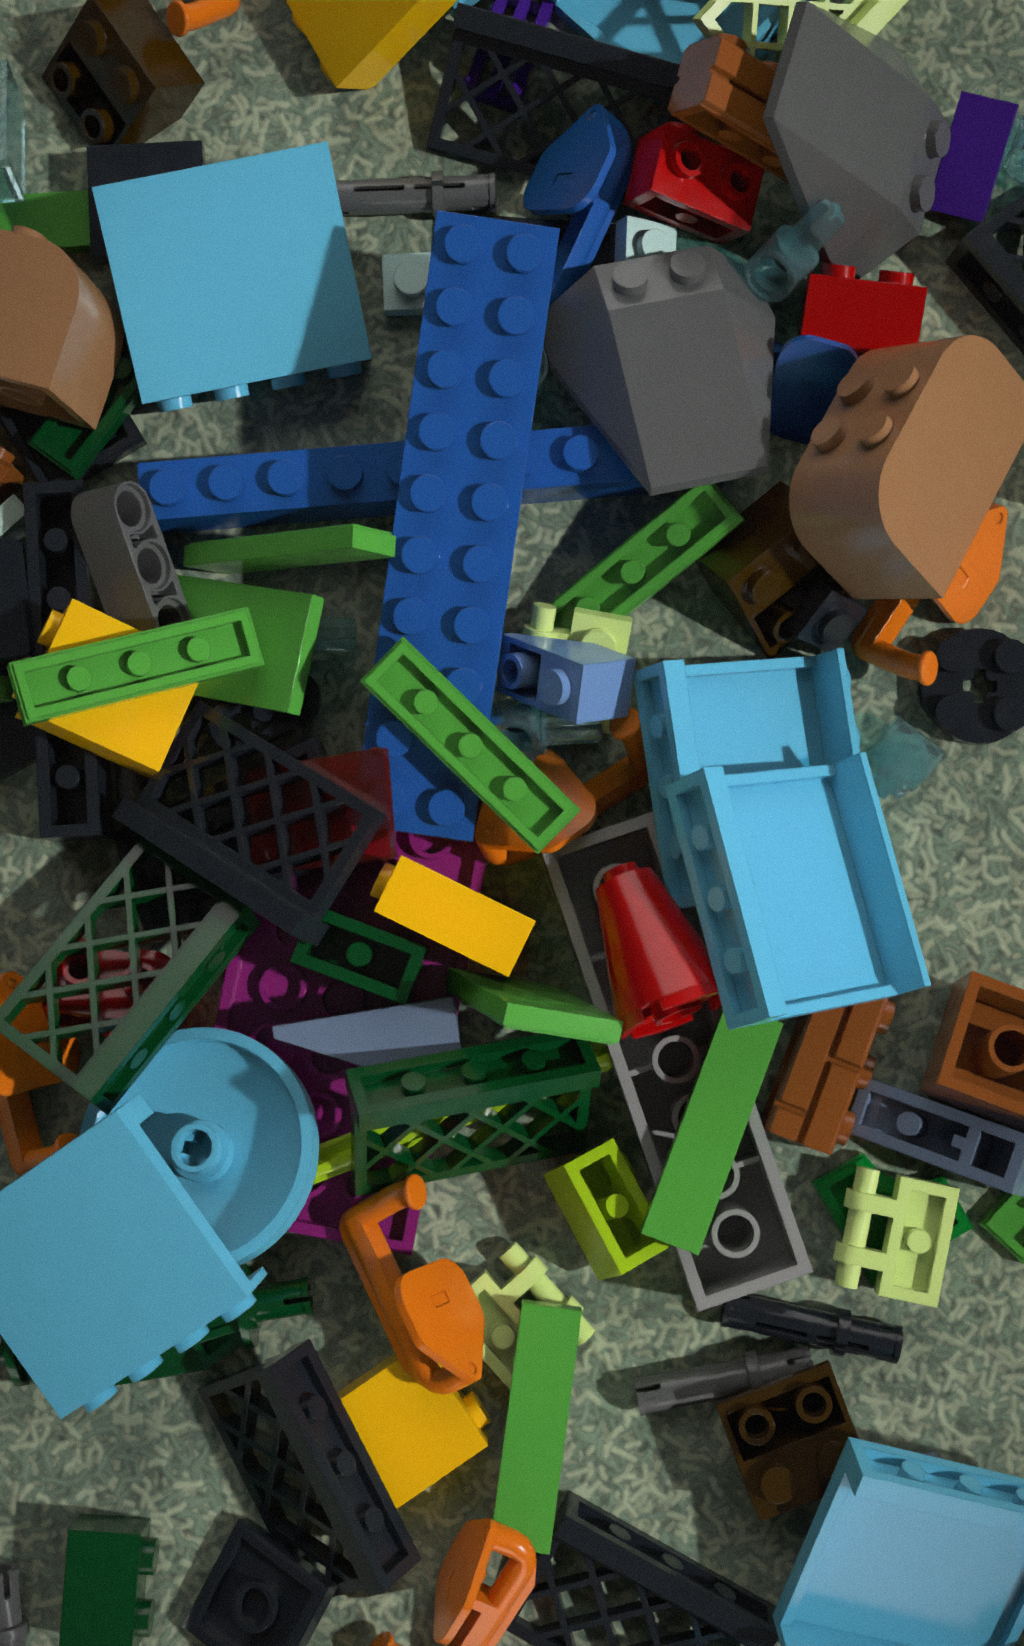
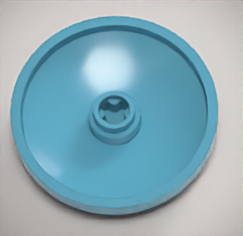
[80,1027,319,1266]

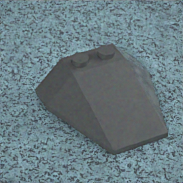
[762,1,951,279]
[543,245,775,496]

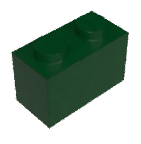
[290,909,429,1005]
[59,1513,159,1646]

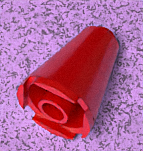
[596,861,722,1040]

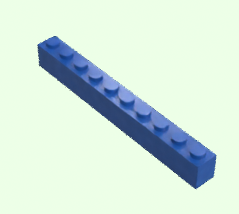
[137,425,726,534]

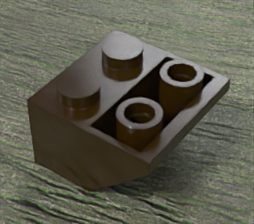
[41,0,205,146]
[695,481,846,659]
[715,1360,859,1522]

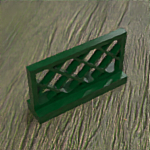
[0,837,261,1115]
[345,1034,601,1196]

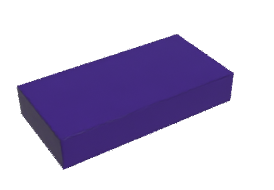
[930,91,1020,224]

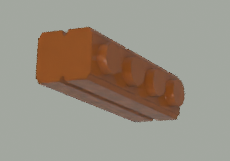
[667,33,789,184]
[761,998,896,1155]

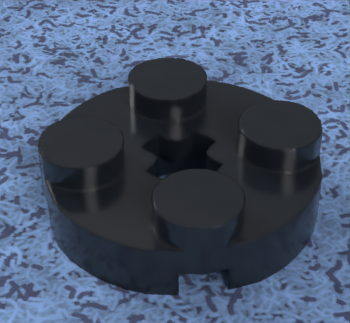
[918,628,1024,745]

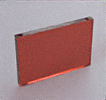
[246,746,397,874]

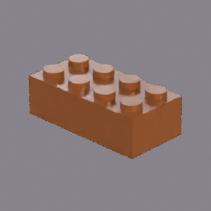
[919,971,1024,1131]

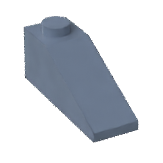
[272,995,462,1066]
[851,1079,1024,1197]

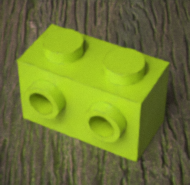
[543,1138,671,1281]

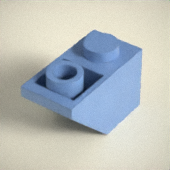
[496,633,636,724]

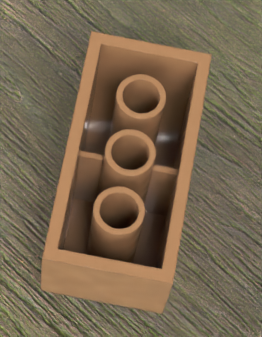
[0,225,124,430]
[789,335,1024,599]

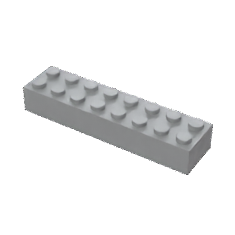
[540,812,813,1312]

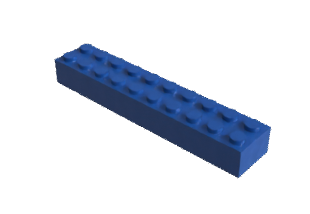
[352,210,560,842]

